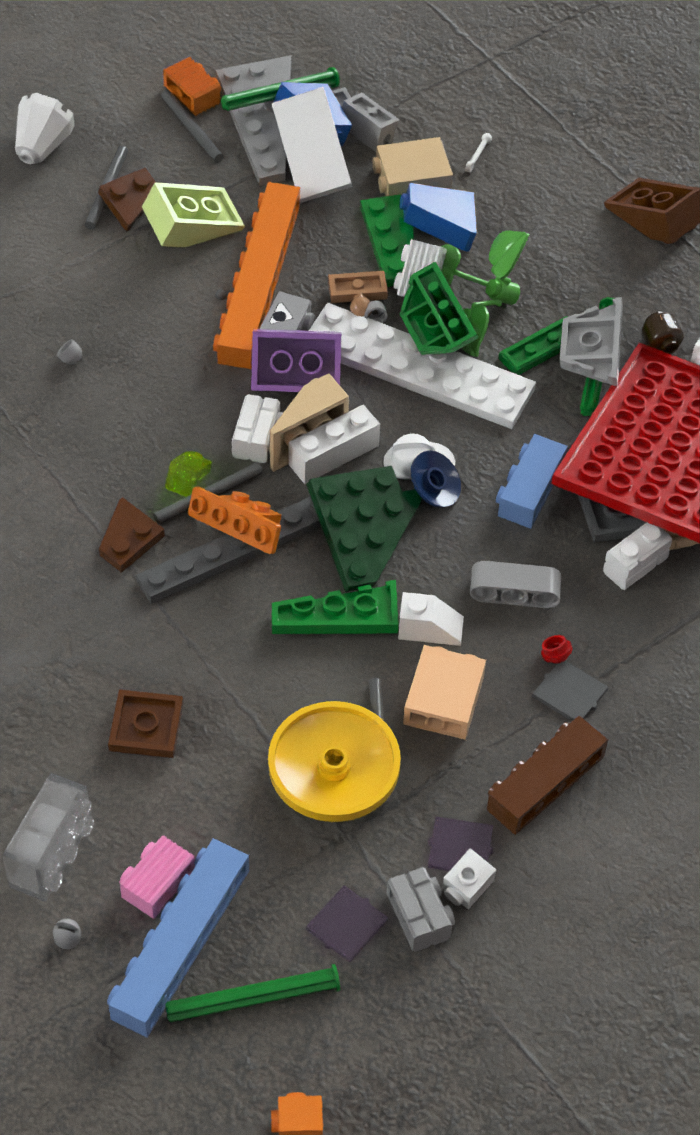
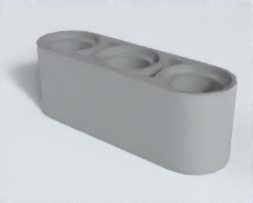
[470,561,561,608]

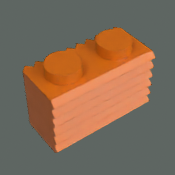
[163,56,221,116]

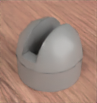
[364,300,387,323]
[56,339,82,365]
[53,918,81,949]

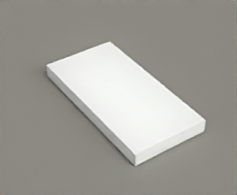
[271,87,353,203]

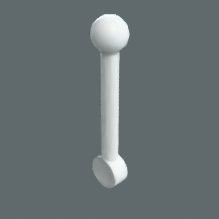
[465,133,492,173]

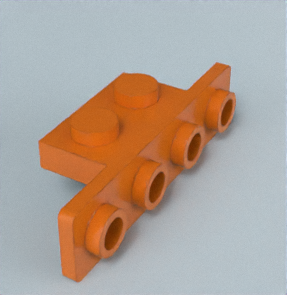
[188,487,282,554]

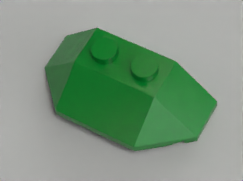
[400,261,479,355]

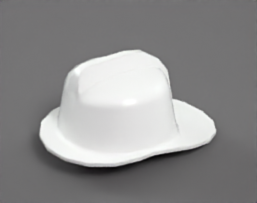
[383,434,455,480]

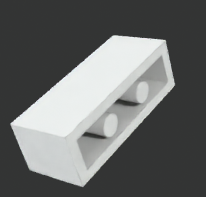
[288,404,380,484]

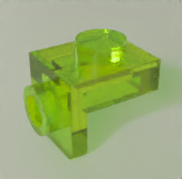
[165,451,212,497]

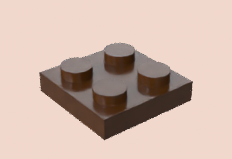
[108,689,183,758]

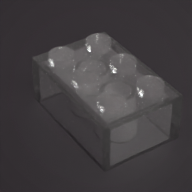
[3,773,94,902]

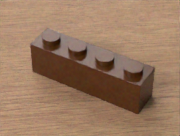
[487,716,608,835]

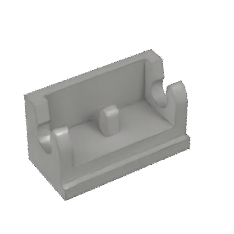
[342,93,400,152]

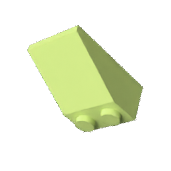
[142,183,245,247]

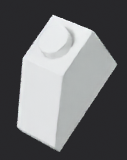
[398,592,464,646]

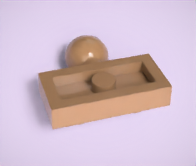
[328,271,388,317]

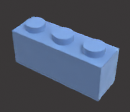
[496,434,568,529]

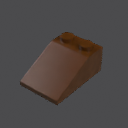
[604,178,700,244]

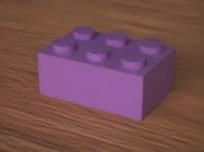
[251,329,342,392]

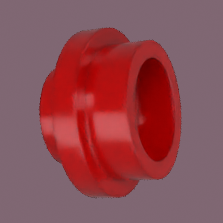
[541,635,573,664]

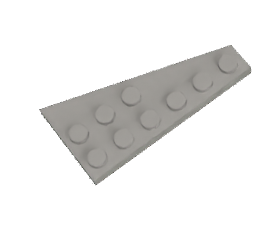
[216,55,291,186]

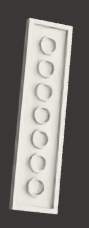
[309,302,536,429]

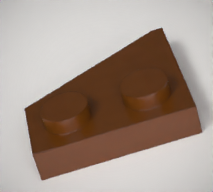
[98,168,156,232]
[99,497,165,573]

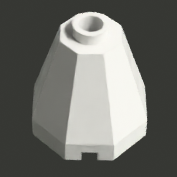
[15,93,75,164]

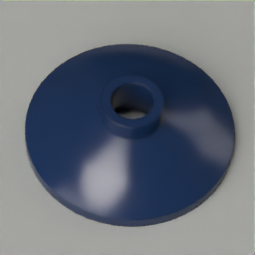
[411,450,461,508]

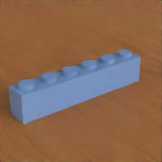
[107,838,249,1038]

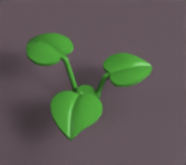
[441,231,530,357]

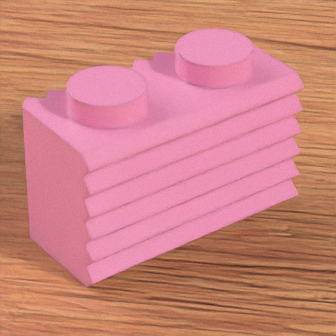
[119,836,195,919]

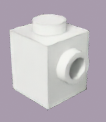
[442,848,496,910]

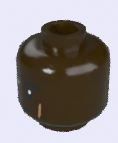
[642,312,684,354]

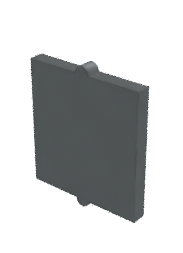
[532,661,608,721]

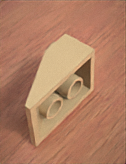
[270,373,349,472]

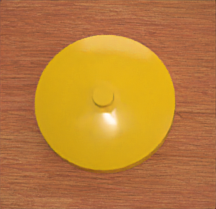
[268,701,401,822]

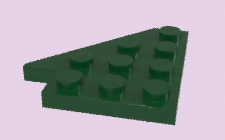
[307,466,422,592]

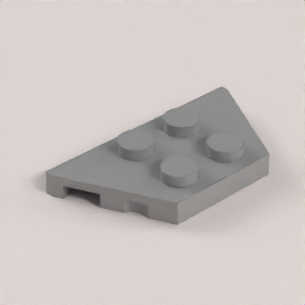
[560,297,623,386]

